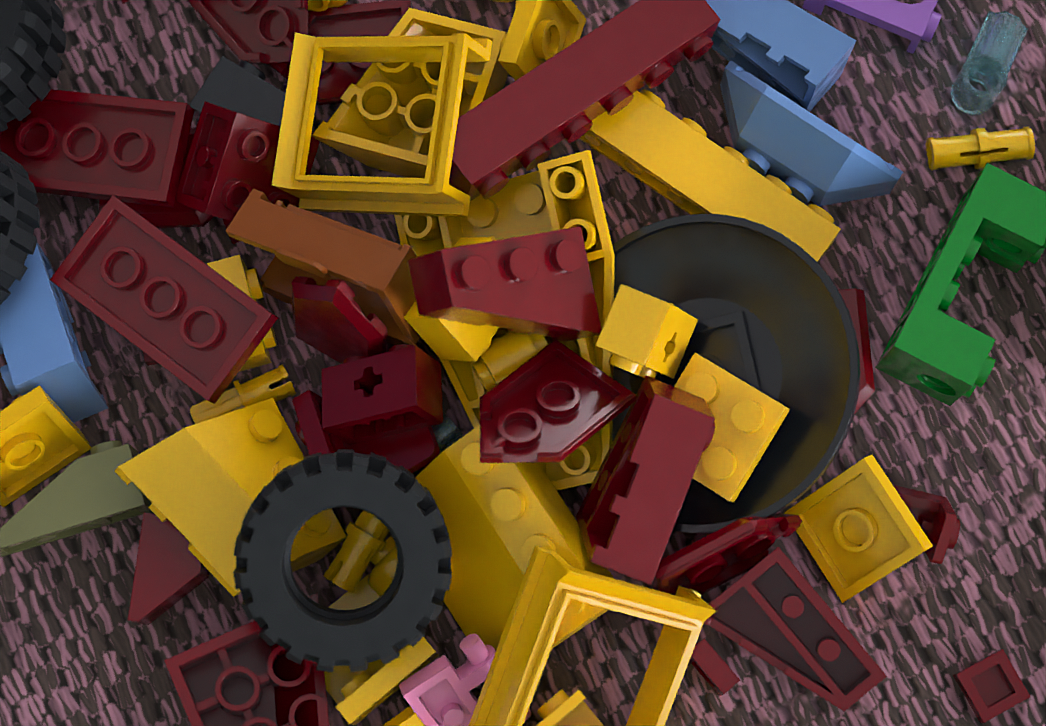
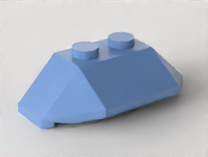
[720,60,903,206]

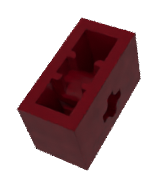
[322,344,443,445]

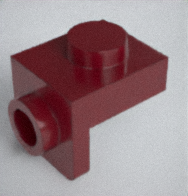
[893,485,960,564]

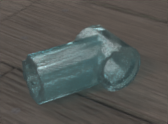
[950,11,1028,116]

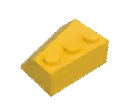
[312,8,508,186]
[114,398,347,597]

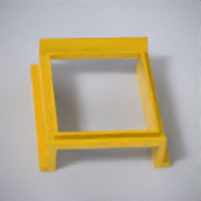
[272,32,492,217]
[468,546,716,726]

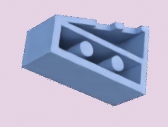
[706,0,856,112]
[0,243,108,423]

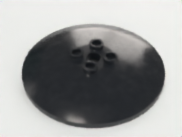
[586,214,860,533]

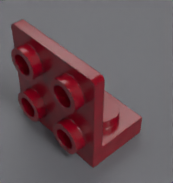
[175,101,319,221]

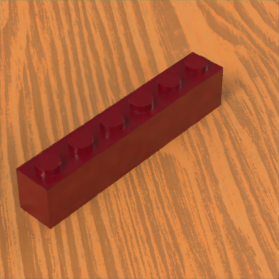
[449,0,721,201]

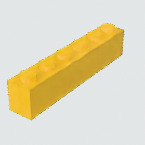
[579,89,841,263]

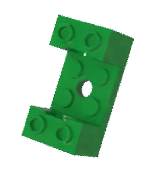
[875,163,1046,406]

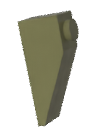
[0,440,152,557]

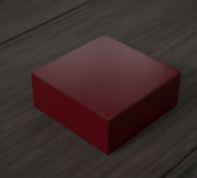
[689,638,740,696]
[953,649,1031,723]

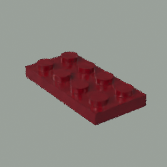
[0,89,194,208]
[50,195,278,404]

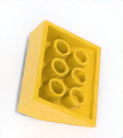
[415,424,614,650]

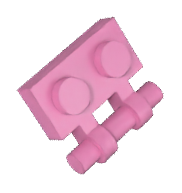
[398,633,531,726]

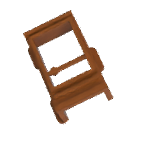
[226,189,420,345]

